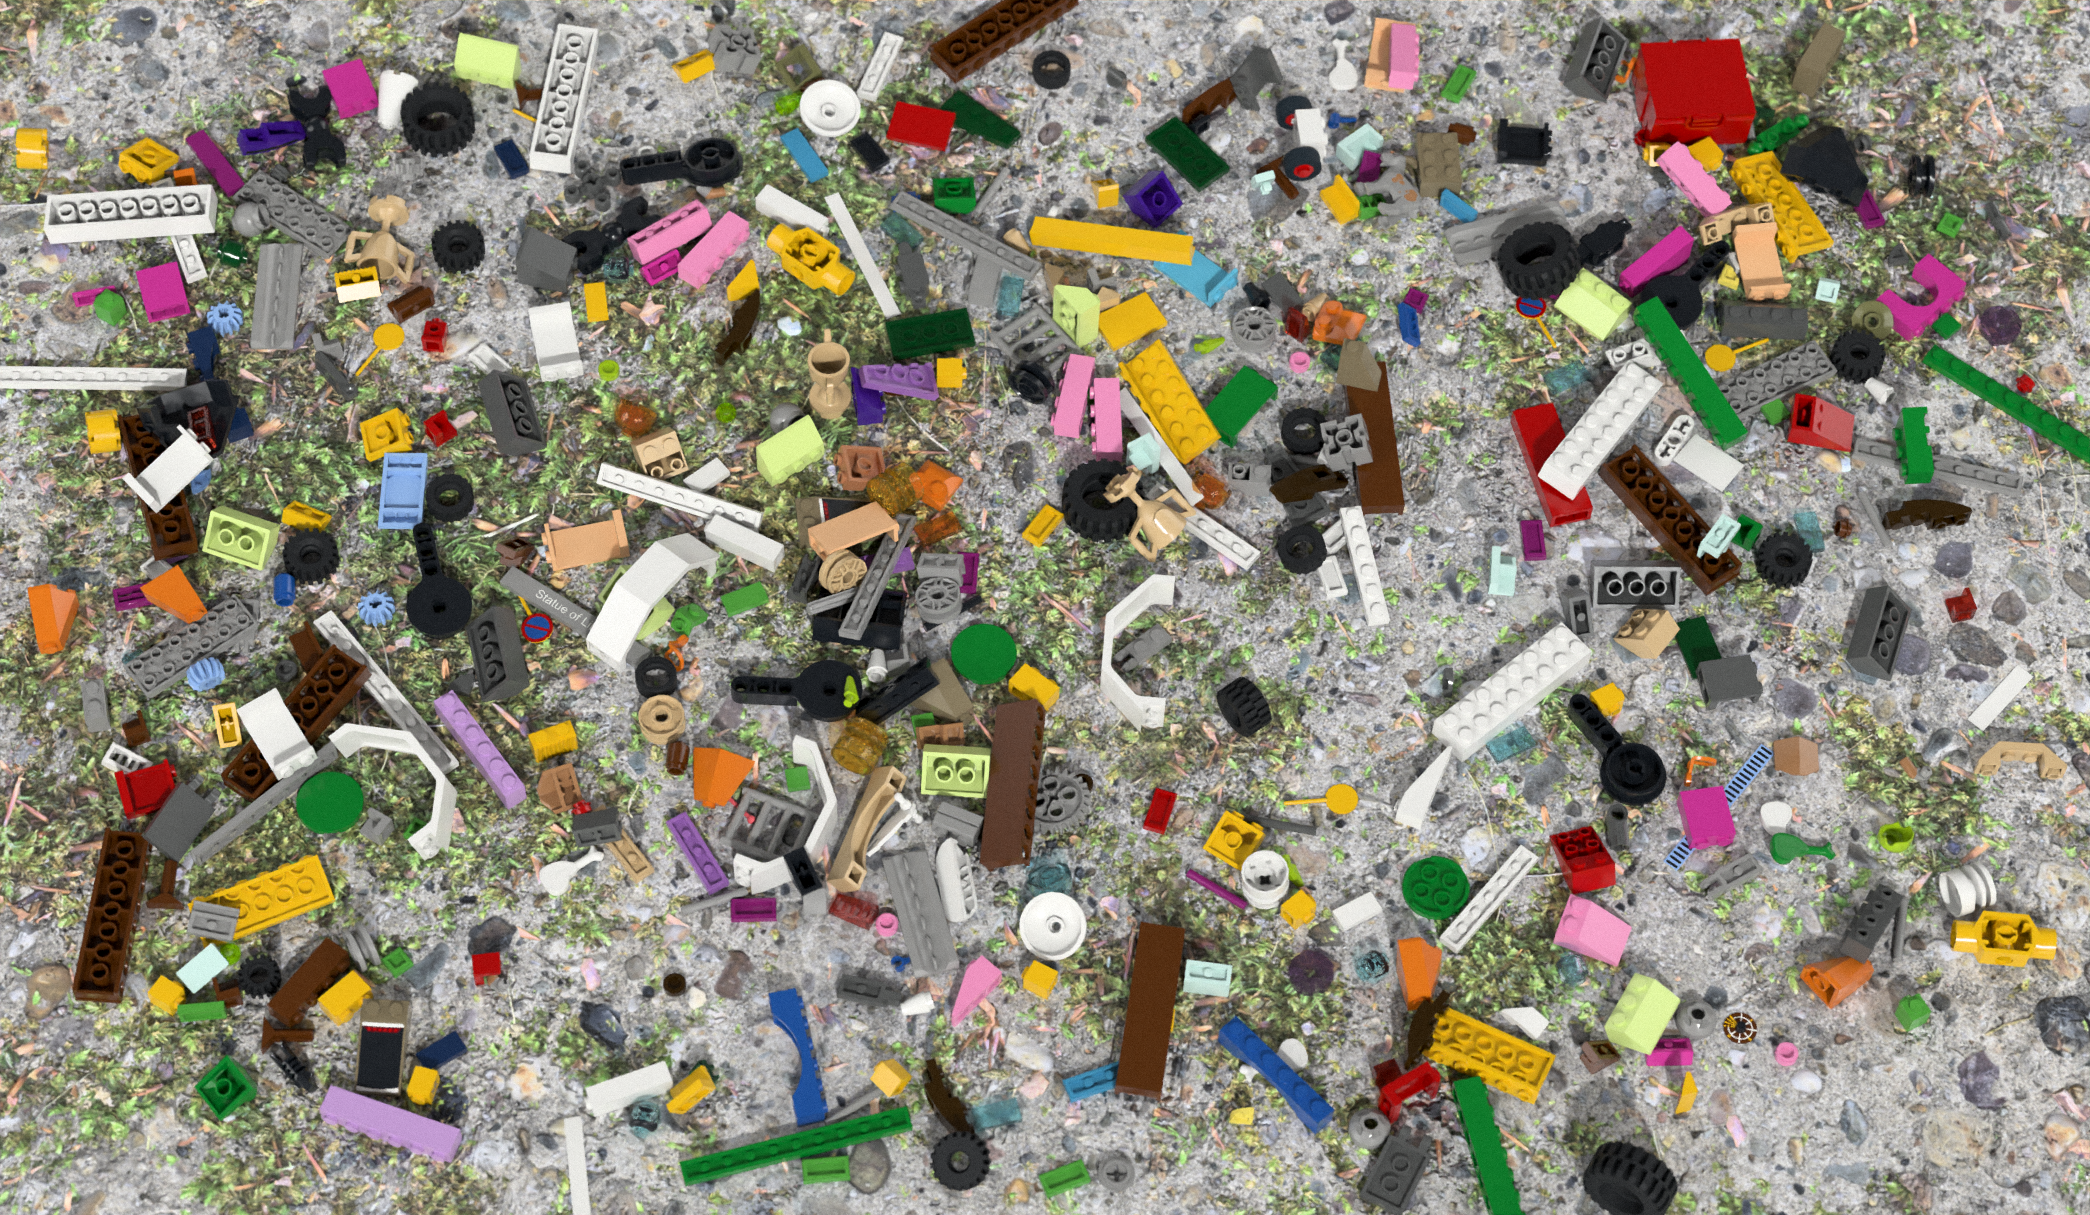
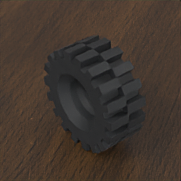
[431,220,485,274]
[1830,329,1886,384]
[282,528,340,586]
[1756,532,1813,589]
[930,1131,992,1191]

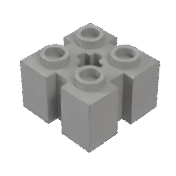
[707,24,761,74]
[1320,413,1373,472]

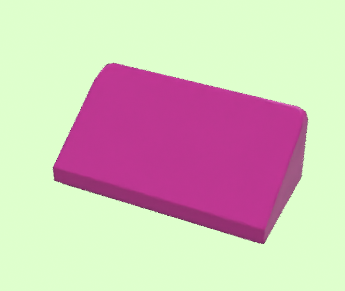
[638,248,683,286]
[72,285,117,307]
[1645,1038,1693,1066]

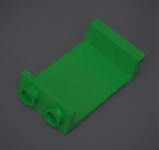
[1205,365,1279,448]

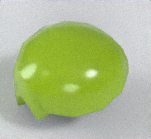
[1877,821,1914,853]

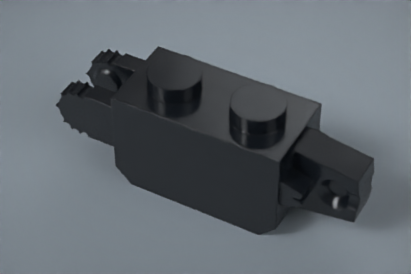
[1577,218,1632,267]

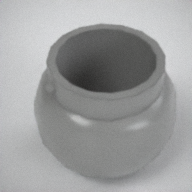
[232,202,270,237]
[770,402,806,434]

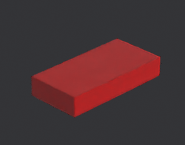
[1143,788,1177,835]

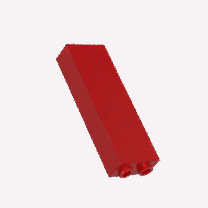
[1510,403,1593,527]

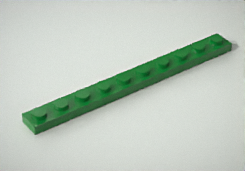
[1922,345,2090,464]
[680,1106,913,1187]

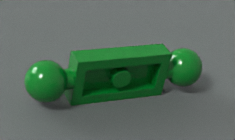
[1747,113,1809,156]

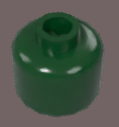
[216,239,249,269]

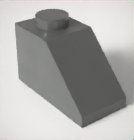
[1561,588,1594,639]

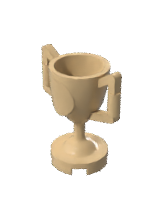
[344,194,415,284]
[807,328,851,419]
[1103,465,1196,562]

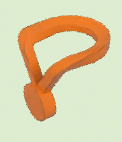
[1615,57,1637,83]
[664,634,689,672]
[1684,756,1717,787]

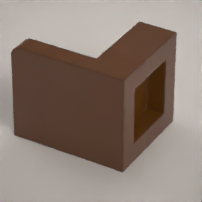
[122,710,151,748]
[212,977,244,1009]

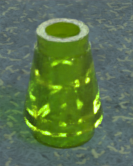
[774,91,803,116]

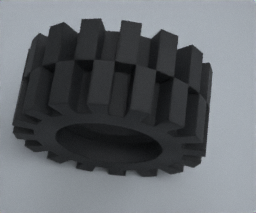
[238,954,282,999]

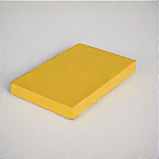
[1098,292,1167,352]

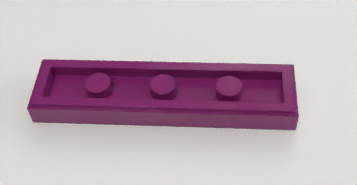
[185,129,245,198]

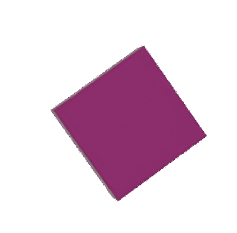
[1403,288,1429,314]

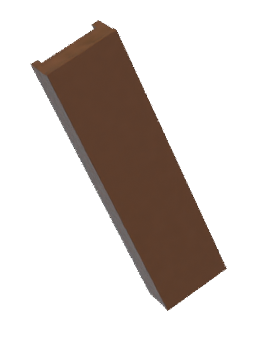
[930,0,1079,84]
[1343,361,1405,517]
[117,414,198,561]
[1598,444,1742,596]
[221,644,371,803]
[979,699,1046,872]
[72,828,153,1004]
[1114,922,1185,1101]

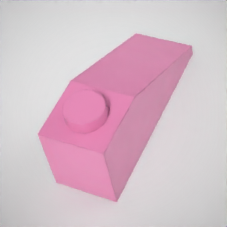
[952,955,1002,1027]

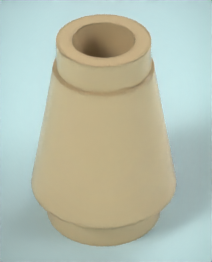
[1002,228,1032,256]
[1302,293,1329,321]

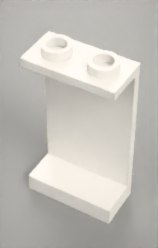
[528,301,584,382]
[122,425,214,513]
[237,688,318,781]

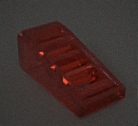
[1285,306,1310,343]
[187,406,216,449]
[828,893,879,931]

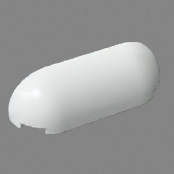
[936,837,978,922]

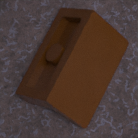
[387,285,435,324]
[289,620,324,675]

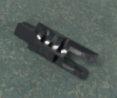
[269,1042,319,1094]

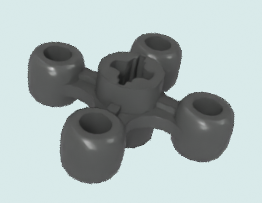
[564,160,621,212]

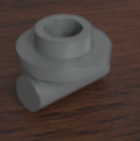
[1107,66,1127,88]

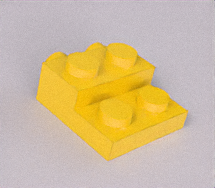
[118,137,179,185]
[360,408,414,462]
[1203,810,1266,872]

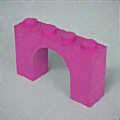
[1875,253,1967,342]

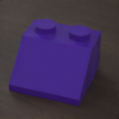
[1122,171,1183,228]
[851,367,886,426]

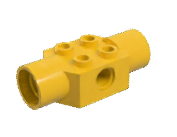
[767,223,855,296]
[1950,911,2057,967]

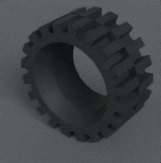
[400,82,475,158]

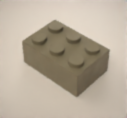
[1791,22,1846,98]
[1414,132,1462,197]

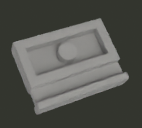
[186,900,240,943]

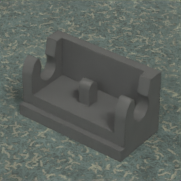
[1261,271,1304,319]
[787,554,822,604]
[572,807,622,848]

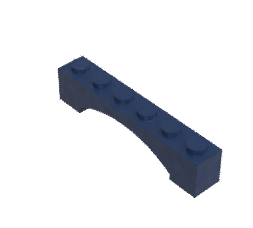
[185,325,254,443]

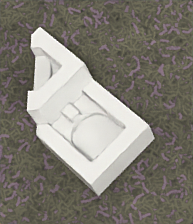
[1499,1007,1550,1040]

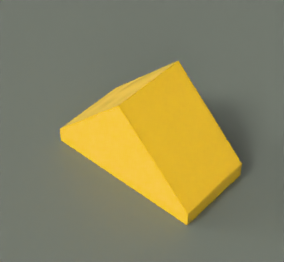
[1091,178,1119,208]
[727,260,760,301]
[212,701,243,748]

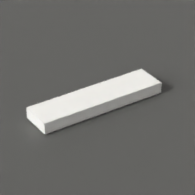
[856,32,904,102]

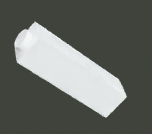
[755,184,829,238]
[704,514,785,572]
[583,1060,673,1117]

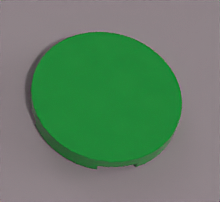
[951,624,1017,685]
[296,772,364,835]
[1402,856,1470,920]

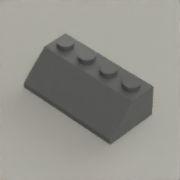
[1563,17,1629,102]
[1719,299,1808,340]
[478,369,547,456]
[1590,560,1681,609]
[1845,585,1912,681]
[466,605,530,702]

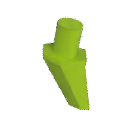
[1194,337,1225,355]
[844,675,859,707]
[1282,854,1304,887]

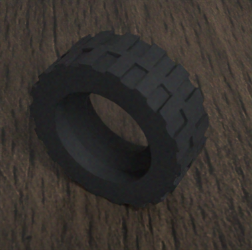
[1281,407,1328,456]
[425,473,474,523]
[1278,525,1327,575]

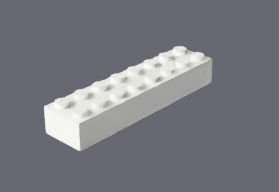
[529,24,599,174]
[44,184,218,244]
[1538,360,1663,500]
[1432,622,1592,762]

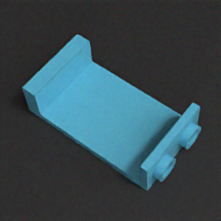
[1153,229,1238,307]

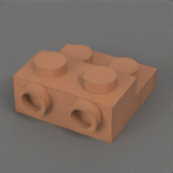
[833,445,888,491]

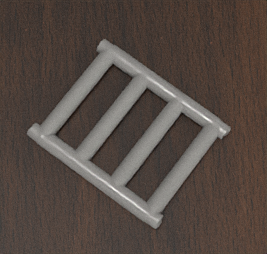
[989,303,1085,374]
[719,786,820,861]

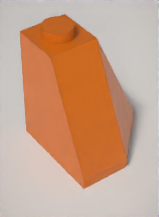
[140,565,208,624]
[27,584,80,654]
[693,747,755,809]
[1396,937,1442,1011]
[1800,956,1875,1009]

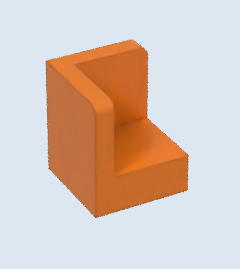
[173,167,198,187]

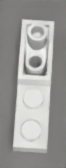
[1605,330,1689,371]

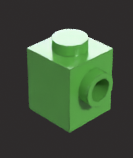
[93,288,127,326]
[1895,993,1931,1032]

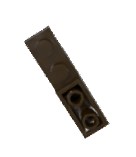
[714,289,761,366]
[1269,464,1349,504]
[1882,499,1972,530]
[1403,990,1451,1071]
[924,1058,975,1134]

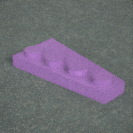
[858,362,939,401]

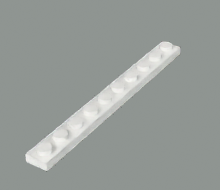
[0,366,188,391]
[313,610,459,775]

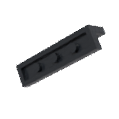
[855,656,940,731]

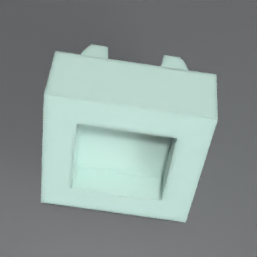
[1250,170,1276,195]
[1815,277,1840,303]

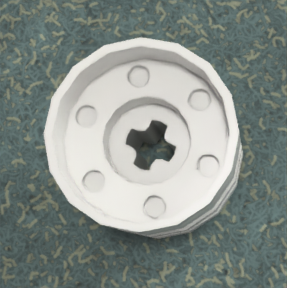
[1241,850,1289,909]
[1939,861,1996,918]

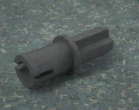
[1985,201,2012,241]

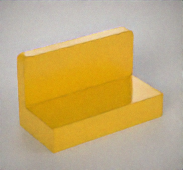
[1319,174,1360,225]
[666,1066,716,1114]

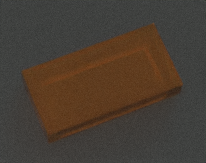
[914,511,962,548]

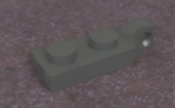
[315,351,358,402]
[836,974,902,1008]

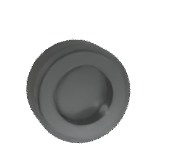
[275,659,298,682]

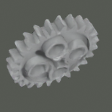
[1026,768,1091,836]

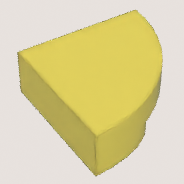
[1717,264,1739,290]
[1229,1107,1254,1125]

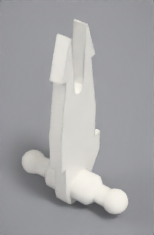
[866,792,923,857]

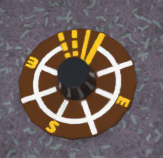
[1723,1013,1757,1044]

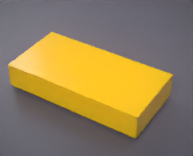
[584,282,609,323]
[1022,504,1064,548]

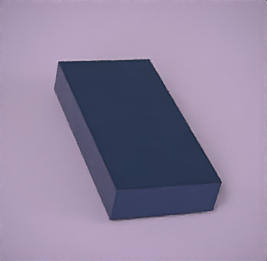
[493,139,530,180]
[415,1031,468,1070]

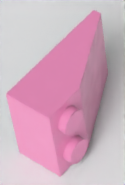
[1553,894,1632,967]

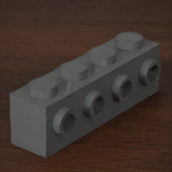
[1840,883,1904,964]

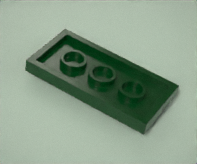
[1145,116,1230,193]
[885,307,976,361]

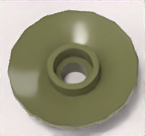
[1851,300,1894,340]

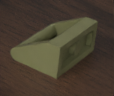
[775,44,822,95]

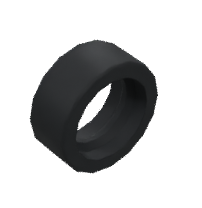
[1032,50,1071,90]
[635,656,677,699]

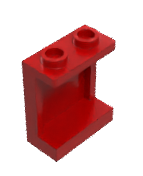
[114,758,177,820]
[1377,1061,1441,1125]

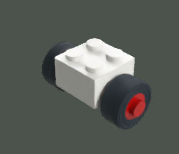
[1275,96,1328,181]

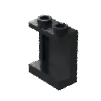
[1497,118,1552,167]

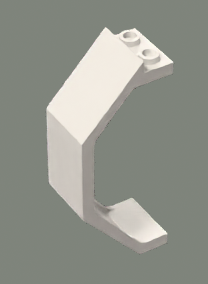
[586,533,721,673]
[1100,574,1175,733]
[328,723,457,860]
[733,735,838,896]

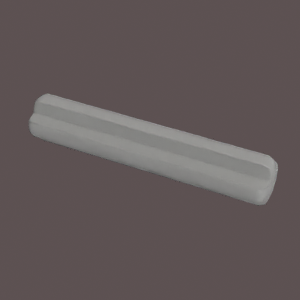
[806,587,860,615]

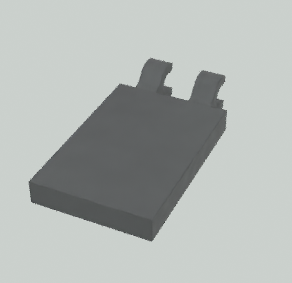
[141,773,221,863]
[1359,1124,1433,1215]

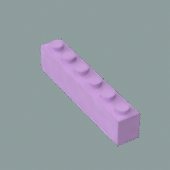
[434,690,527,809]
[319,1085,462,1163]

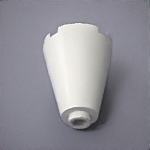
[378,70,420,130]

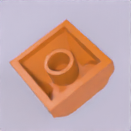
[1312,300,1367,345]
[904,460,964,512]

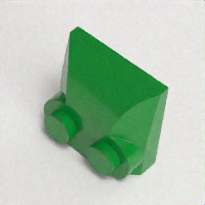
[932,177,976,214]
[194,1055,257,1121]

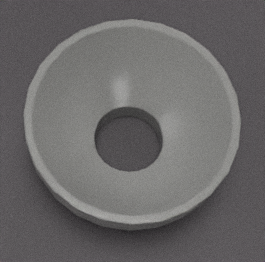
[1675,999,1717,1040]
[1348,1108,1391,1150]

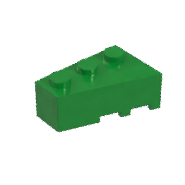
[1892,406,1934,484]

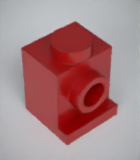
[421,318,448,353]

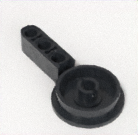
[620,138,744,187]
[1640,240,1730,331]
[406,523,472,639]
[731,660,863,722]
[1567,694,1667,806]

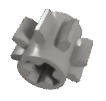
[395,158,421,179]

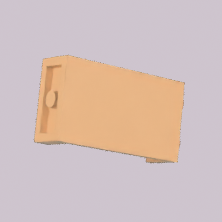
[1364,18,1415,93]
[1732,222,1791,301]
[808,501,899,561]
[541,509,630,571]

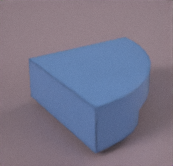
[191,469,212,494]

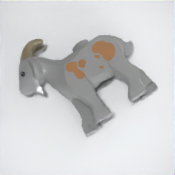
[1353,152,1421,230]

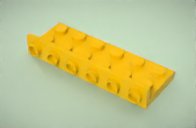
[1729,151,1834,264]
[1118,339,1221,465]
[187,855,335,949]
[1423,1000,1556,1104]

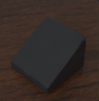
[1187,114,1211,136]

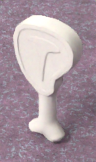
[1329,38,1358,90]
[1759,801,1793,864]
[539,845,604,896]
[1239,1038,1308,1083]

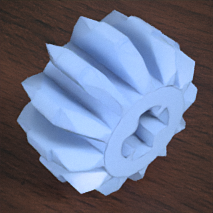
[207,301,243,337]
[358,589,396,627]
[186,657,226,692]

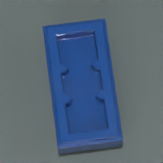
[1397,302,1421,347]

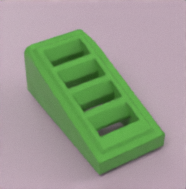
[1356,193,1387,221]

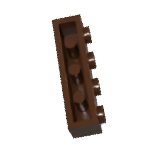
[267,937,350,1029]

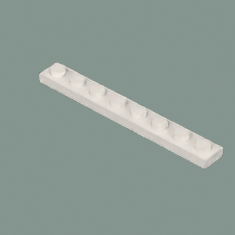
[597,462,764,533]

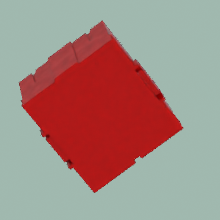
[1631,37,1756,147]

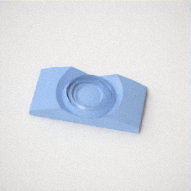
[378,453,428,529]

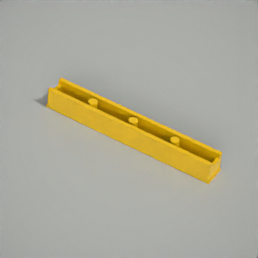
[1029,216,1195,266]

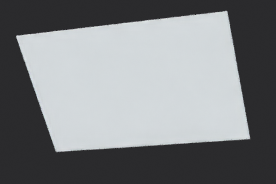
[1673,434,1744,492]

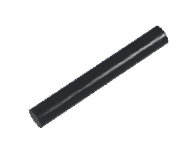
[923,594,983,632]

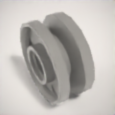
[1232,306,1276,353]
[915,577,963,624]
[341,921,381,973]

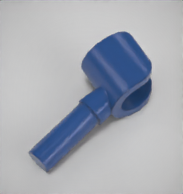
[1328,113,1357,129]
[891,956,910,972]

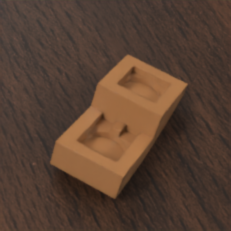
[915,722,965,749]

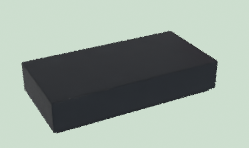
[850,132,890,173]

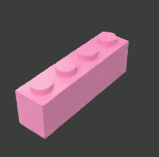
[1388,23,1419,90]
[1655,141,1732,218]
[627,199,713,267]
[677,211,750,289]
[1051,354,1095,439]
[1089,378,1123,462]

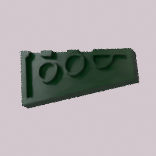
[938,90,1021,149]

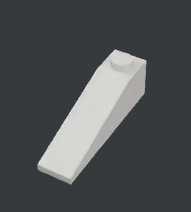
[1393,746,1453,830]

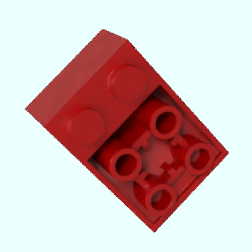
[1787,393,1854,452]
[1549,826,1616,895]

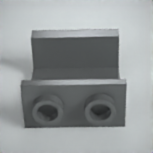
[1230,47,1284,112]
[1695,654,1763,710]

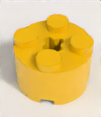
[16,127,49,169]
[85,409,121,454]

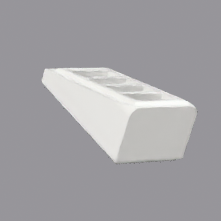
[101,742,153,774]

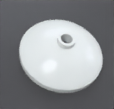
[799,80,861,137]
[1020,892,1087,960]

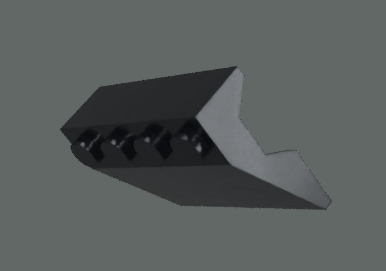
[812,585,908,650]

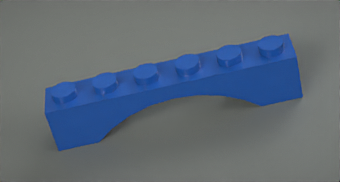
[768,988,828,1127]
[1218,1016,1334,1135]

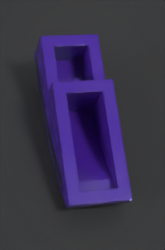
[236,120,306,156]

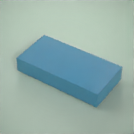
[1440,189,1478,223]

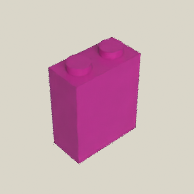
[322,58,378,119]
[136,261,191,323]
[1677,786,1736,850]

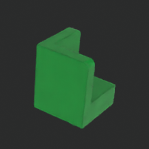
[1731,514,1763,552]

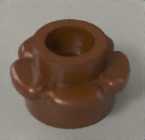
[1834,518,1852,539]

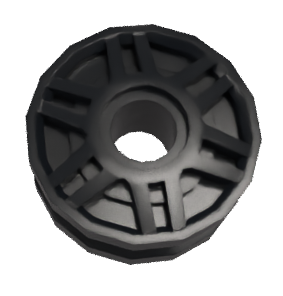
[1908,154,1935,198]
[1008,360,1055,405]

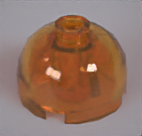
[614,399,657,438]
[1191,470,1232,511]

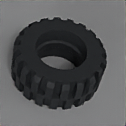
[1497,221,1581,300]
[1062,458,1144,543]
[1583,1141,1678,1215]

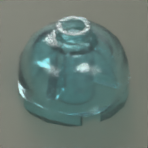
[1026,862,1073,899]

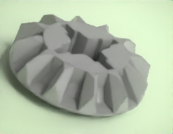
[1098,1156,1135,1193]

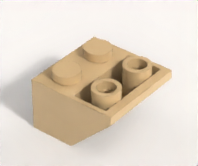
[630,427,689,480]
[1613,609,1680,659]

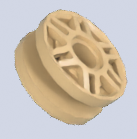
[819,549,867,594]
[638,695,686,745]

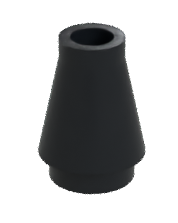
[1243,282,1271,309]

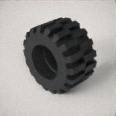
[1216,677,1272,737]

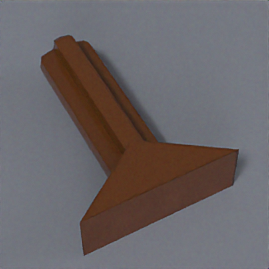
[515,81,557,111]
[1256,155,1299,200]
[145,860,185,910]
[261,1016,314,1055]

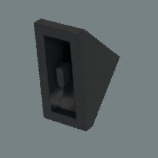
[783,846,823,897]

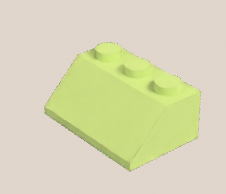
[454,33,522,89]
[1554,267,1632,342]
[1052,285,1100,348]
[756,415,824,487]
[202,505,280,571]
[598,565,675,642]
[921,744,991,798]
[1604,973,1680,1055]

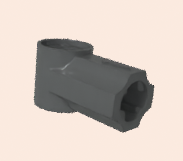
[1605,803,1630,852]

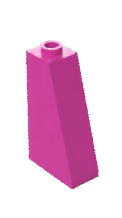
[1618,225,1694,298]

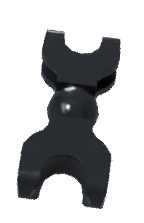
[288,85,347,172]
[561,196,662,275]

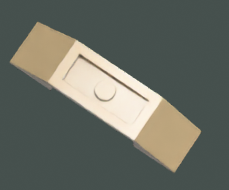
[1699,202,1775,246]
[1044,263,1121,313]
[1974,741,2067,780]

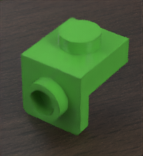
[671,602,709,637]

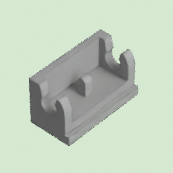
[916,553,966,587]

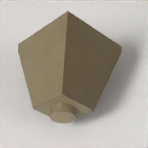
[1336,338,1382,392]
[910,658,974,725]

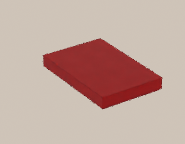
[886,101,956,152]

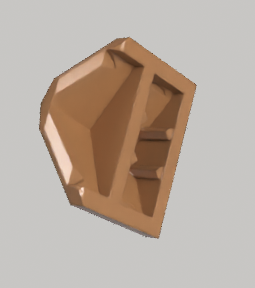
[1773,736,1819,776]
[537,762,583,814]

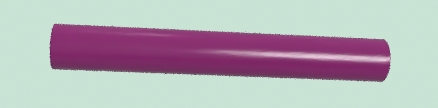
[1186,869,1248,910]

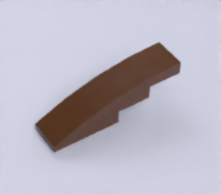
[1182,77,1237,126]

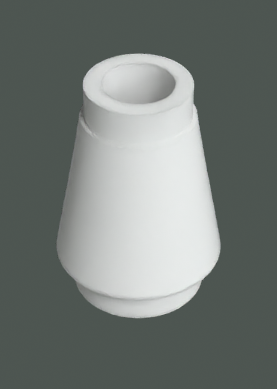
[1865,377,1896,406]
[866,649,888,683]
[900,991,935,1017]

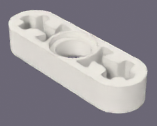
[1653,415,1694,466]

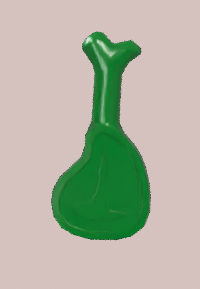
[1769,833,1836,865]

